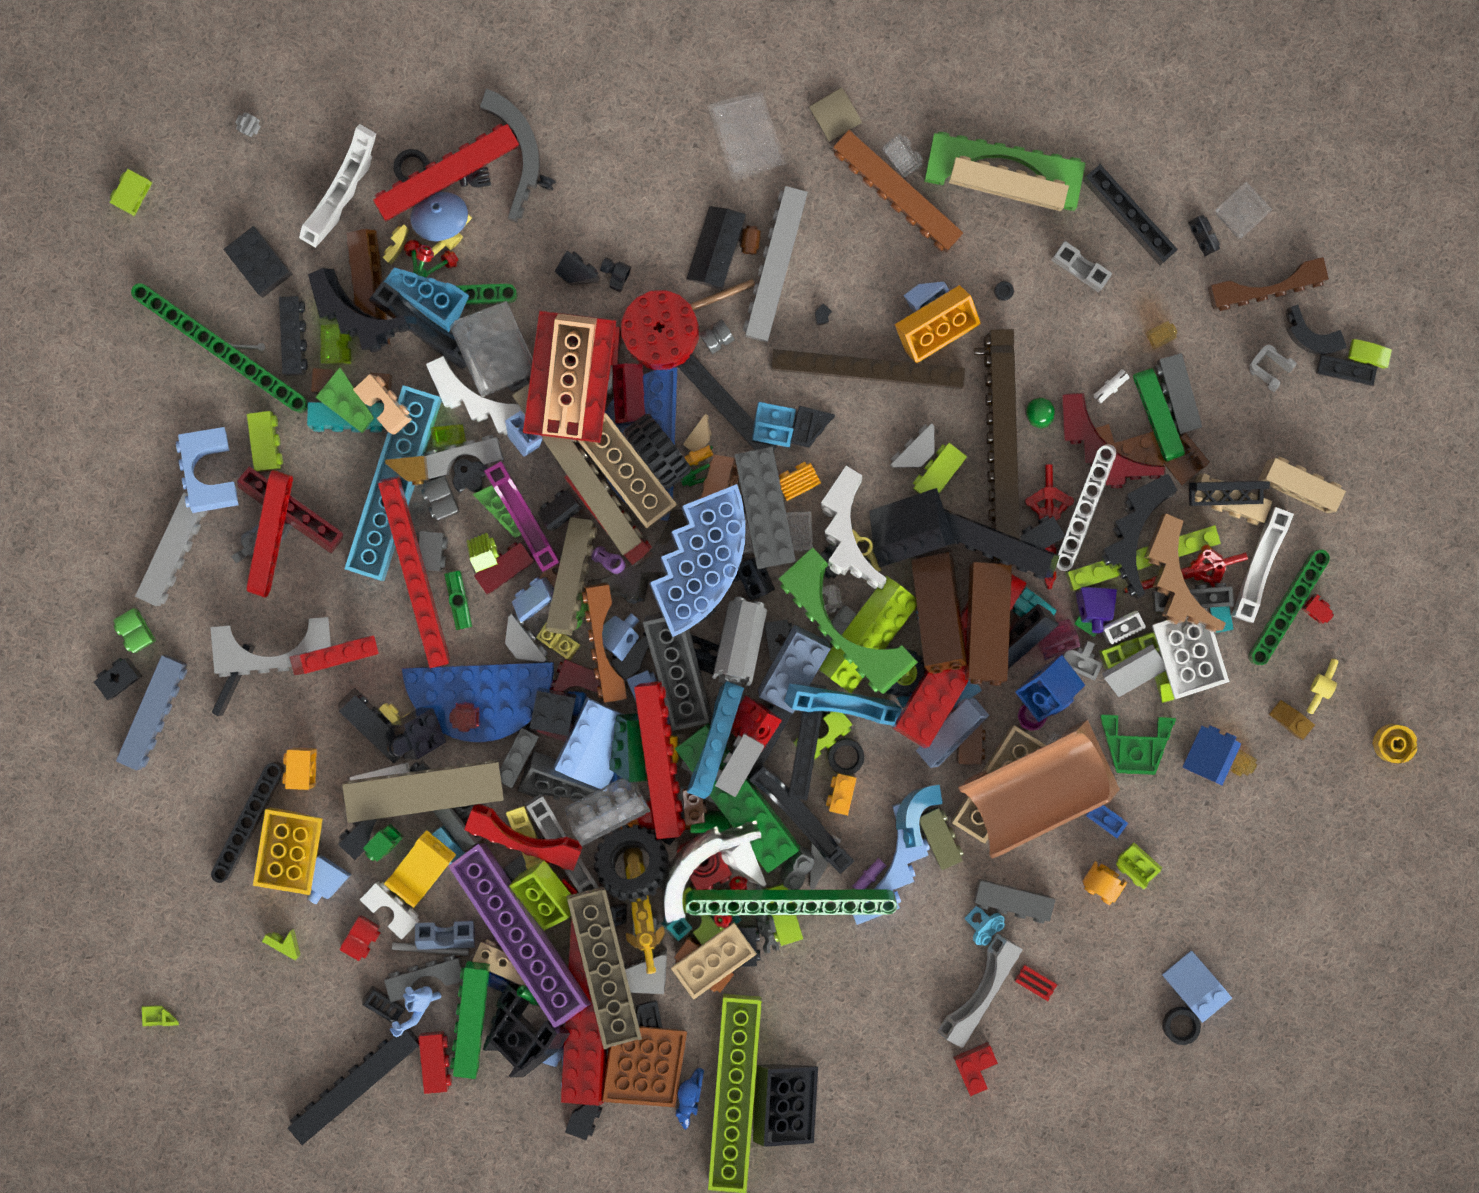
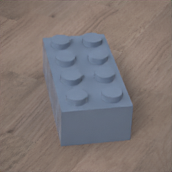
[758,624,830,713]

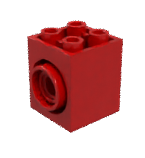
[676,833,732,890]

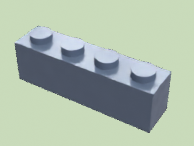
[916,698,990,768]

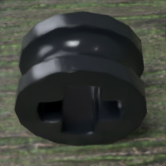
[537,175,556,191]

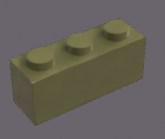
[919,807,964,870]

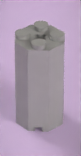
[712,597,767,686]

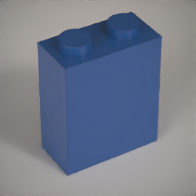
[1182,725,1241,785]

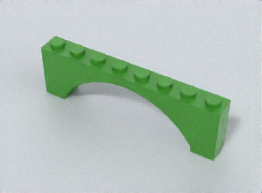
[924,132,1085,211]
[779,547,918,694]

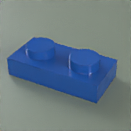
[1085,805,1128,838]

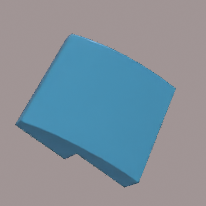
[752,402,796,447]

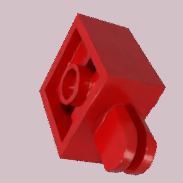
[730,695,782,752]

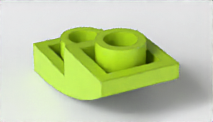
[1348,339,1392,369]

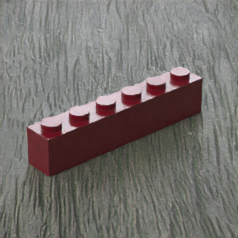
[237,466,343,554]

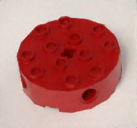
[621,290,699,370]

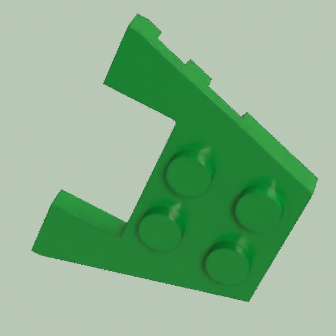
[1100,714,1176,775]

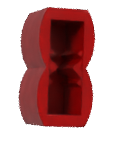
[339,915,381,961]

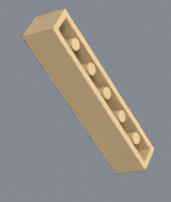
[949,156,1069,211]

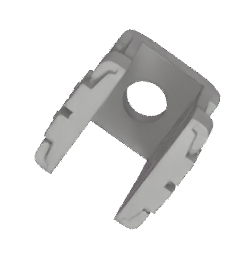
[1249,345,1297,392]

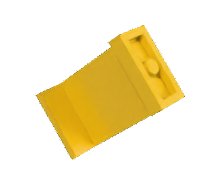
[384,830,457,908]

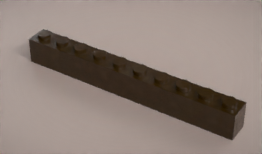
[771,349,965,389]

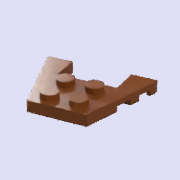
[1096,419,1163,478]

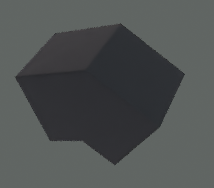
[815,304,832,325]

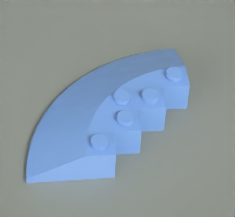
[650,484,746,637]

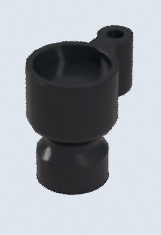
[600,257,631,292]

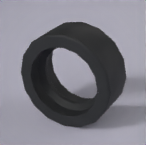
[393,149,430,182]
[828,738,865,775]
[1162,1007,1201,1045]

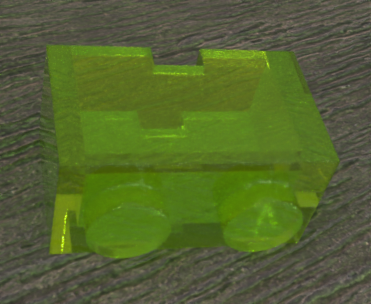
[320,324,351,365]

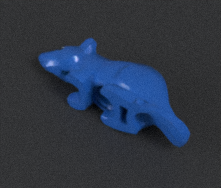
[675,1068,704,1130]

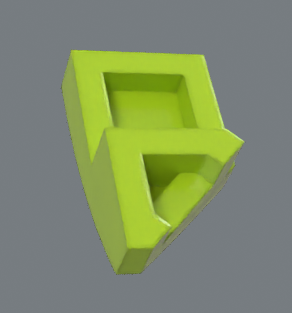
[142,1005,179,1026]

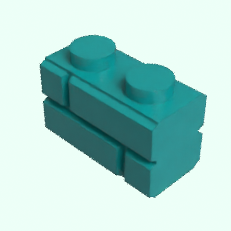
[1012,587,1057,618]

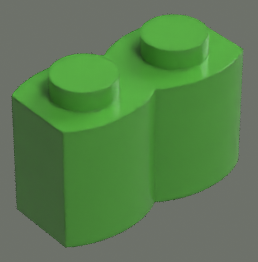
[113,608,156,653]

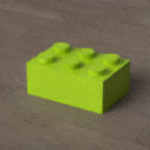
[508,860,571,931]

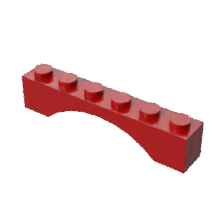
[464,804,584,871]

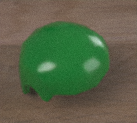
[1026,397,1055,429]

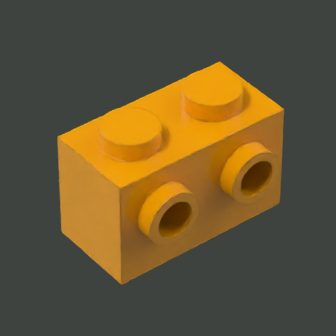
[826,773,856,816]

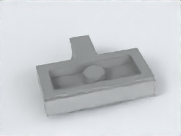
[1063,640,1103,681]

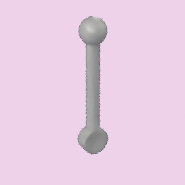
[227,342,265,351]

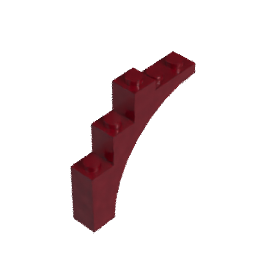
[1063,393,1166,488]

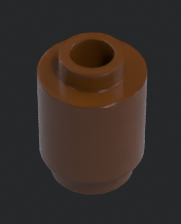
[740,225,761,255]

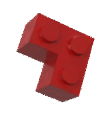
[953,1042,998,1097]

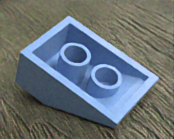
[1162,950,1232,1023]

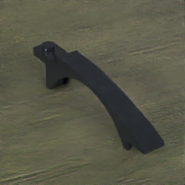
[748,757,854,874]

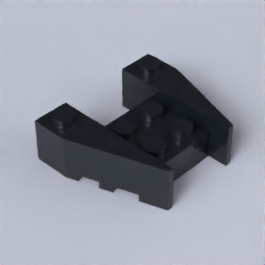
[483,984,571,1078]

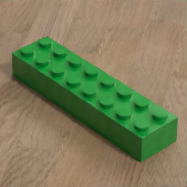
[675,723,800,873]

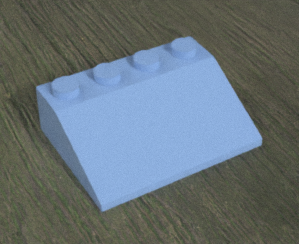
[553,697,622,791]

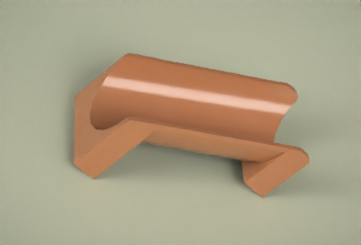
[958,720,1120,858]

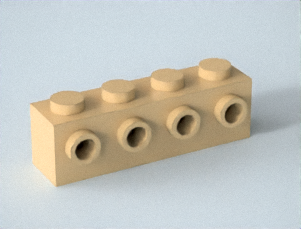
[472,938,526,985]

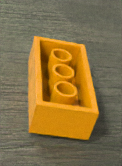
[894,285,981,363]

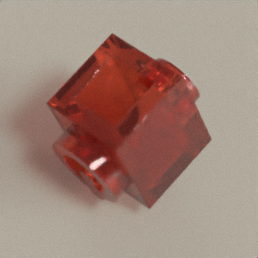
[449,703,479,732]

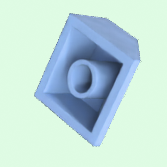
[512,577,554,622]

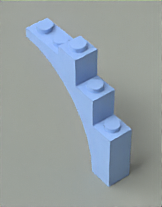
[853,803,930,925]

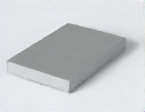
[1102,644,1166,697]

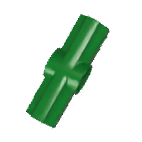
[444,570,473,630]

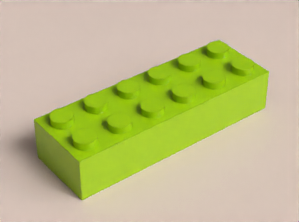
[819,576,917,693]

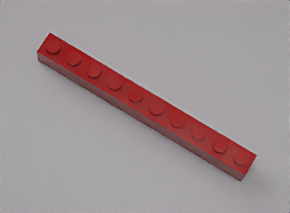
[378,475,450,668]

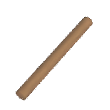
[690,279,755,311]

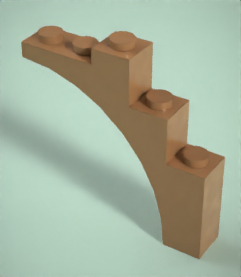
[1144,513,1226,633]

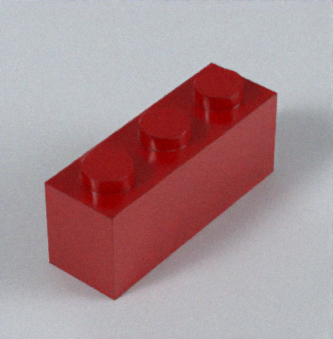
[419,1031,452,1094]

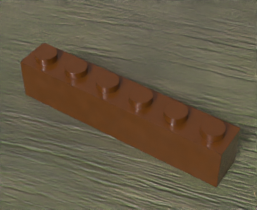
[346,229,391,347]

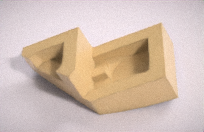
[683,414,712,452]

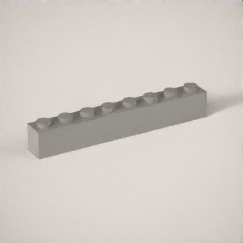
[743,186,808,343]

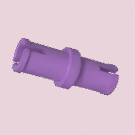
[852,858,887,889]

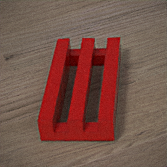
[1014,965,1058,1001]

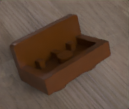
[682,788,707,825]

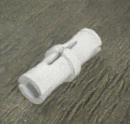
[1093,369,1130,404]

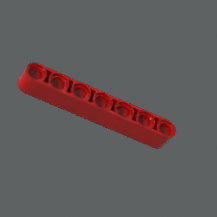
[247,470,293,598]

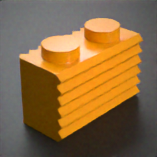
[779,462,821,501]

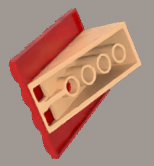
[523,310,617,443]

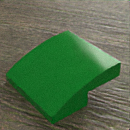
[691,810,730,833]

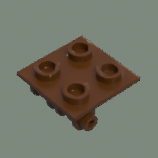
[1158,433,1210,486]

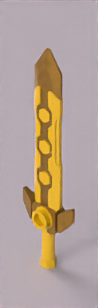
[623,848,665,974]

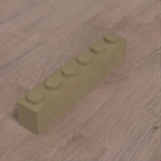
[546,517,597,636]

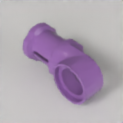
[592,546,626,574]

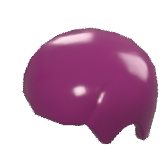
[1018,704,1047,731]

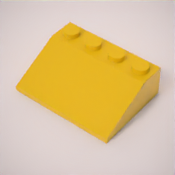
[253,807,323,895]

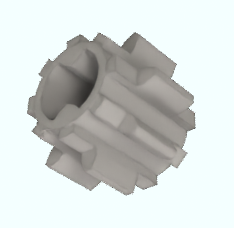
[235,112,261,137]

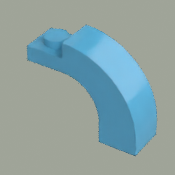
[896,785,943,848]

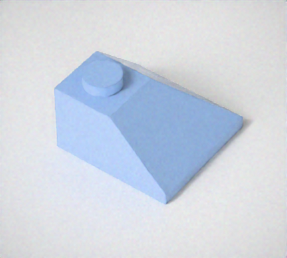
[904,282,949,312]

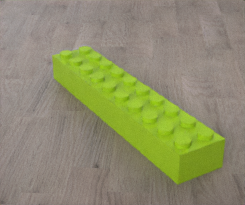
[708,994,762,1193]

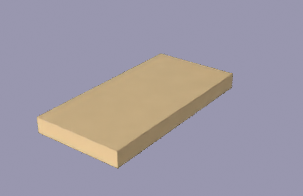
[671,922,757,1000]

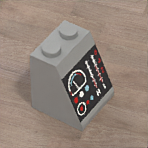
[624,950,667,994]

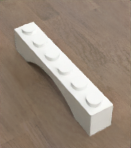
[1231,507,1294,623]

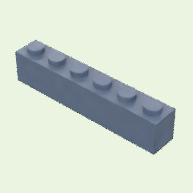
[116,655,187,770]

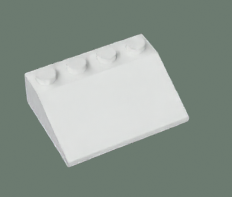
[1152,608,1229,699]

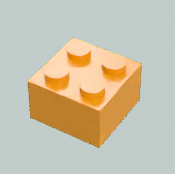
[283,748,317,790]

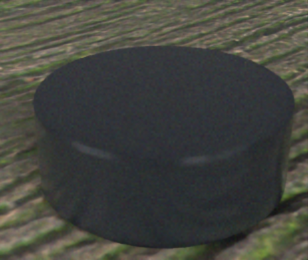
[994,281,1014,301]

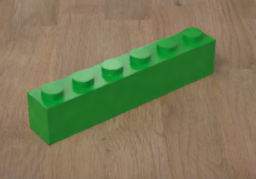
[450,961,490,1079]

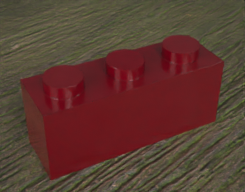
[612,363,645,424]
[474,542,536,595]

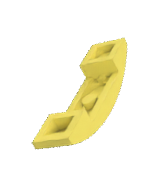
[506,806,542,869]

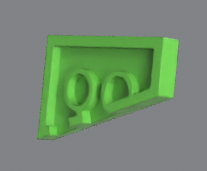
[316,368,374,433]
[473,485,522,538]

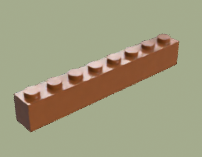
[833,130,963,253]

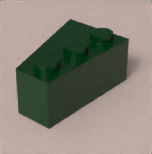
[609,713,648,782]

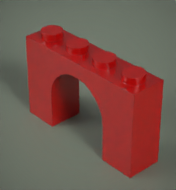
[289,635,379,675]

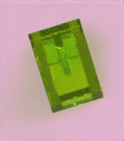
[431,424,466,448]

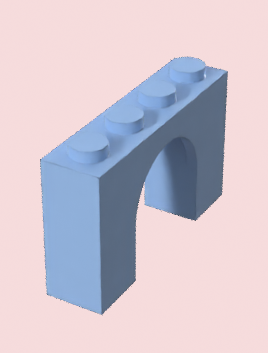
[176,427,239,513]

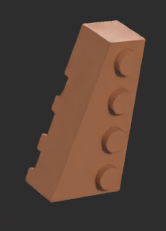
[699,455,739,499]

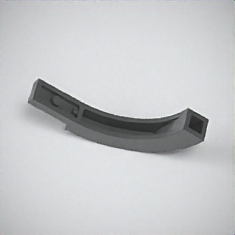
[480,89,540,223]

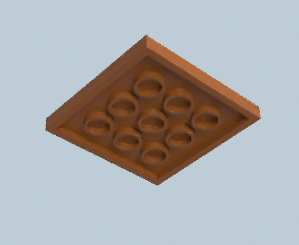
[602,1026,687,1107]

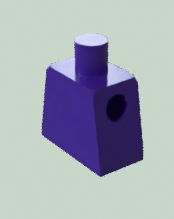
[1076,587,1117,633]

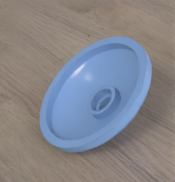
[410,192,468,241]

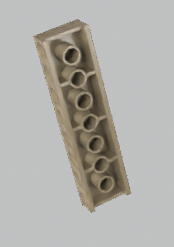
[342,760,504,823]
[566,887,642,1049]

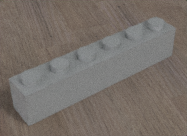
[135,492,208,606]

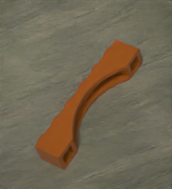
[581,583,627,703]

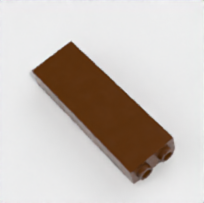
[912,552,967,674]
[965,562,1012,686]

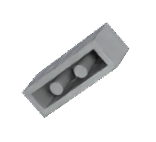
[715,733,764,797]

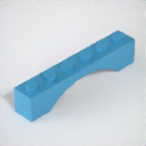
[687,681,744,799]
[784,683,902,726]

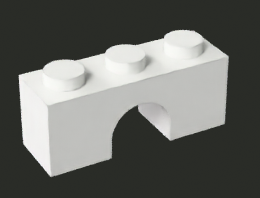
[360,881,420,940]

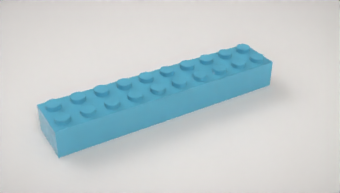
[344,385,442,581]

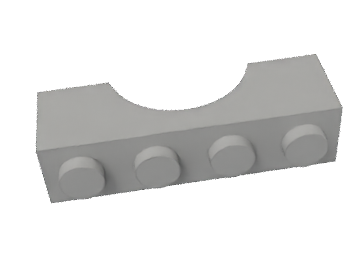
[425,435,504,480]

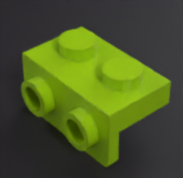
[1116,842,1162,889]

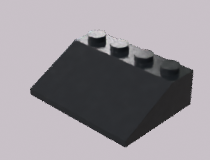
[870,488,955,568]
[753,1064,818,1147]

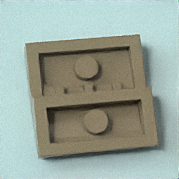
[808,87,862,142]

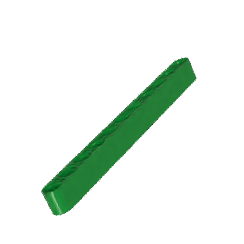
[131,283,308,413]
[685,889,897,915]

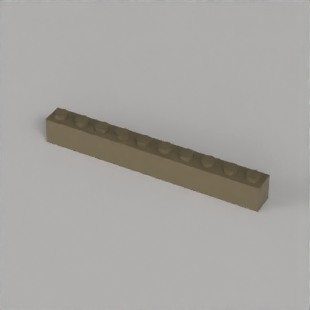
[512,384,643,555]

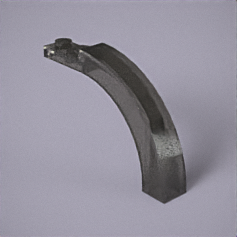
[661,821,761,923]

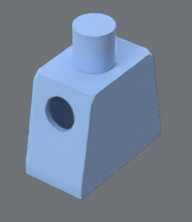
[505,411,543,457]
[602,613,639,661]
[307,855,351,904]

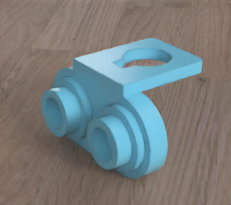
[965,906,1005,946]

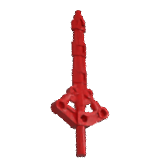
[1025,464,1074,589]
[1124,545,1248,593]

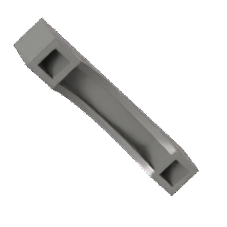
[524,794,598,893]
[937,934,1023,1048]

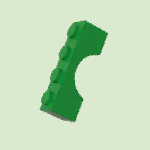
[363,824,404,862]

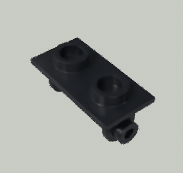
[1188,214,1221,257]

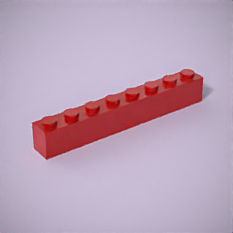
[373,123,519,222]
[634,681,685,839]

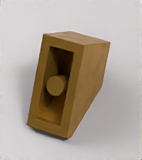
[385,456,429,485]
[1268,700,1315,740]

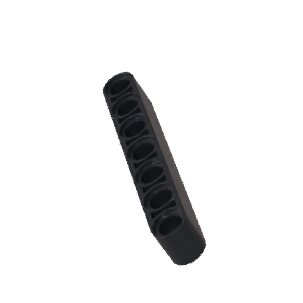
[211,762,284,883]

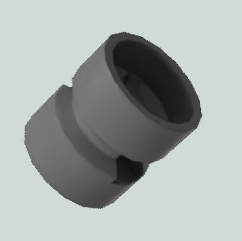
[699,319,735,354]

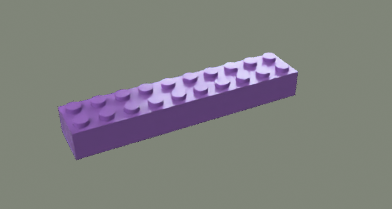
[448,843,591,1028]

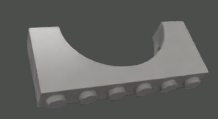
[210,617,331,677]

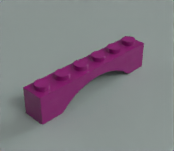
[484,461,560,572]

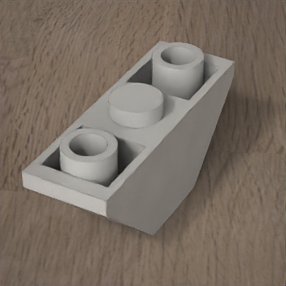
[890,423,934,468]
[505,614,548,662]

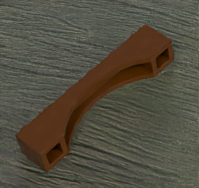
[1208,257,1329,312]

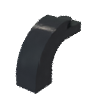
[1286,304,1347,355]

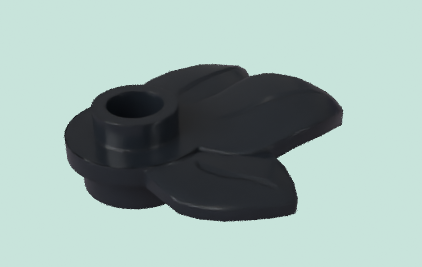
[453,459,488,492]

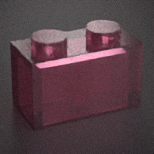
[1037,619,1080,660]

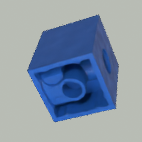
[1015,655,1085,722]

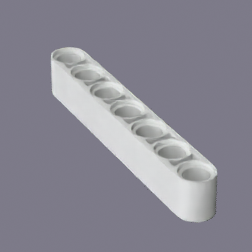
[1057,444,1116,571]

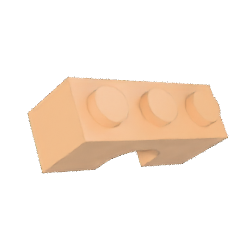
[353,374,412,435]

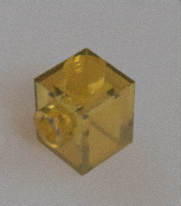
[1231,749,1257,777]

